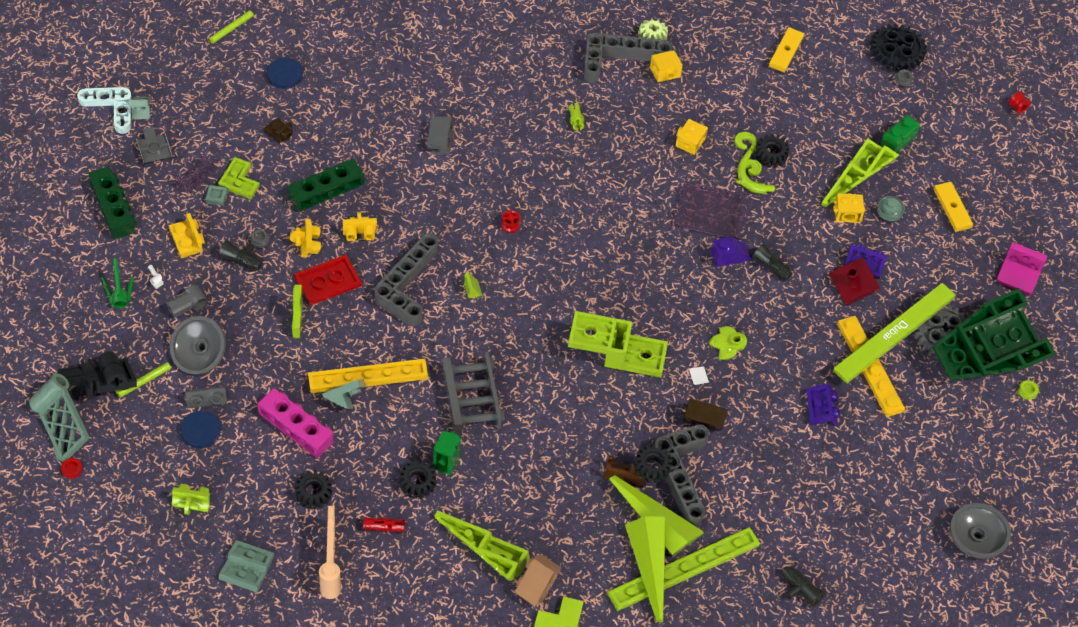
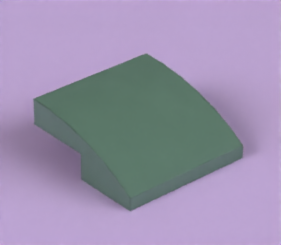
[219,540,275,592]

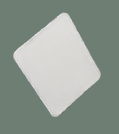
[689,367,709,385]

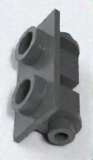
[185,385,227,409]

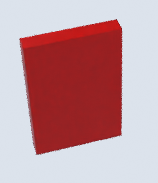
[294,255,362,306]

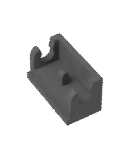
[427,116,454,156]

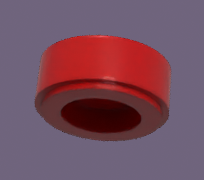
[61,458,83,479]

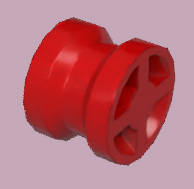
[1008,92,1031,114]
[501,210,520,233]

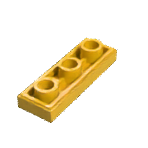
[769,28,805,73]
[934,182,973,232]

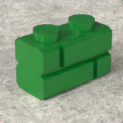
[880,115,920,153]
[433,431,461,475]

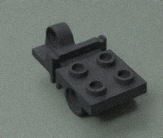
[58,351,137,400]

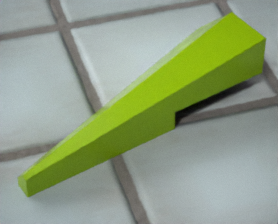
[821,138,899,207]
[609,475,704,557]
[434,510,530,581]
[626,516,666,622]

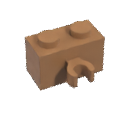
[515,554,561,606]

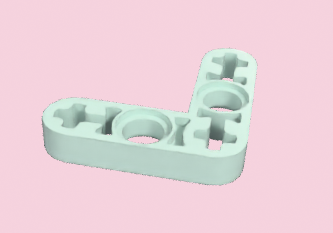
[77,87,131,134]

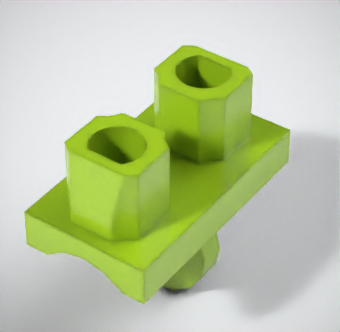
[172,484,210,515]

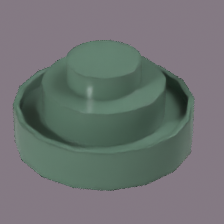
[877,196,905,221]

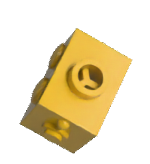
[650,50,682,82]
[676,119,708,155]
[833,193,865,223]

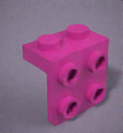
[997,242,1048,295]

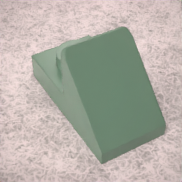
[129,96,150,120]
[322,379,366,409]

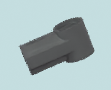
[166,285,208,318]

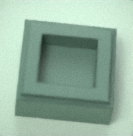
[205,185,228,206]

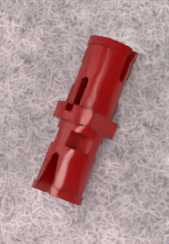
[363,517,406,533]

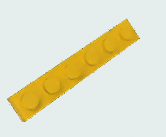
[837,316,905,417]
[308,359,428,393]

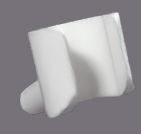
[148,265,164,289]

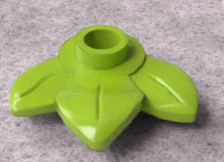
[709,326,747,360]

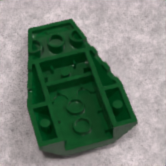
[932,288,1056,381]

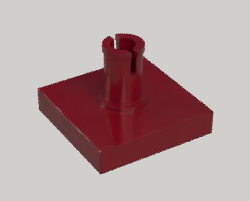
[829,257,880,306]

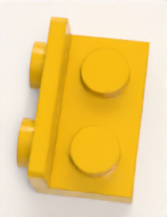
[169,213,205,258]

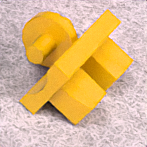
[343,212,377,241]
[290,219,321,257]

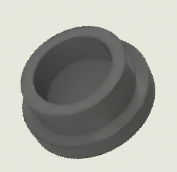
[895,70,913,86]
[250,230,269,248]

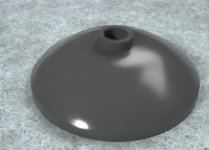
[170,316,226,375]
[950,503,1011,559]

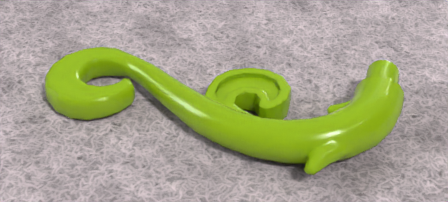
[734,132,775,194]

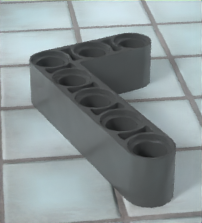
[584,33,673,83]
[375,233,438,327]
[655,425,709,527]

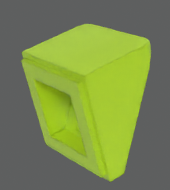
[464,272,482,298]

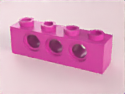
[258,388,334,459]

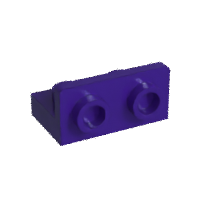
[844,244,887,279]
[806,383,840,426]

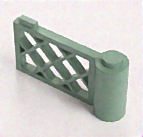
[29,373,90,462]

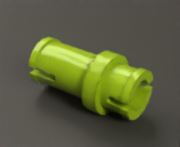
[568,103,584,131]

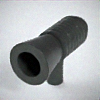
[219,240,263,271]
[752,244,793,281]
[781,566,826,608]

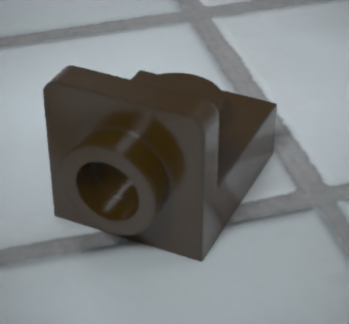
[264,118,293,144]

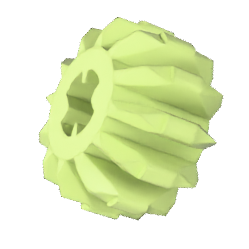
[638,18,668,40]

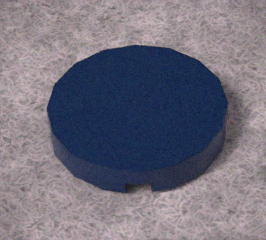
[267,58,303,89]
[180,411,221,448]

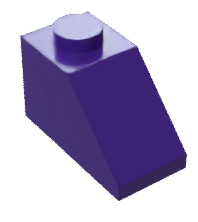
[710,237,752,267]

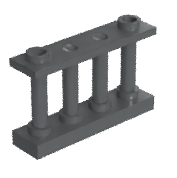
[442,352,505,434]

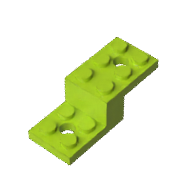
[568,311,668,378]

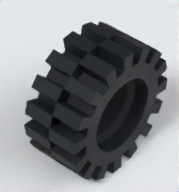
[755,134,790,168]
[634,444,672,484]
[400,460,436,499]
[295,470,332,509]

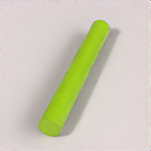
[209,10,254,44]
[116,362,171,398]

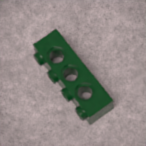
[287,159,364,213]
[88,166,137,240]

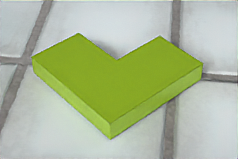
[218,157,260,200]
[292,285,303,338]
[534,596,584,627]

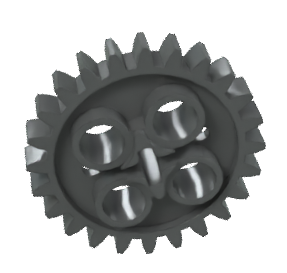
[913,305,967,359]

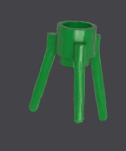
[101,258,134,308]

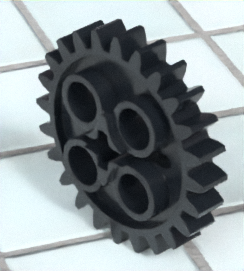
[870,23,927,71]

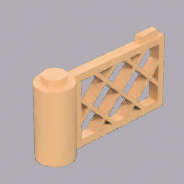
[319,506,341,599]

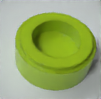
[1018,380,1039,400]

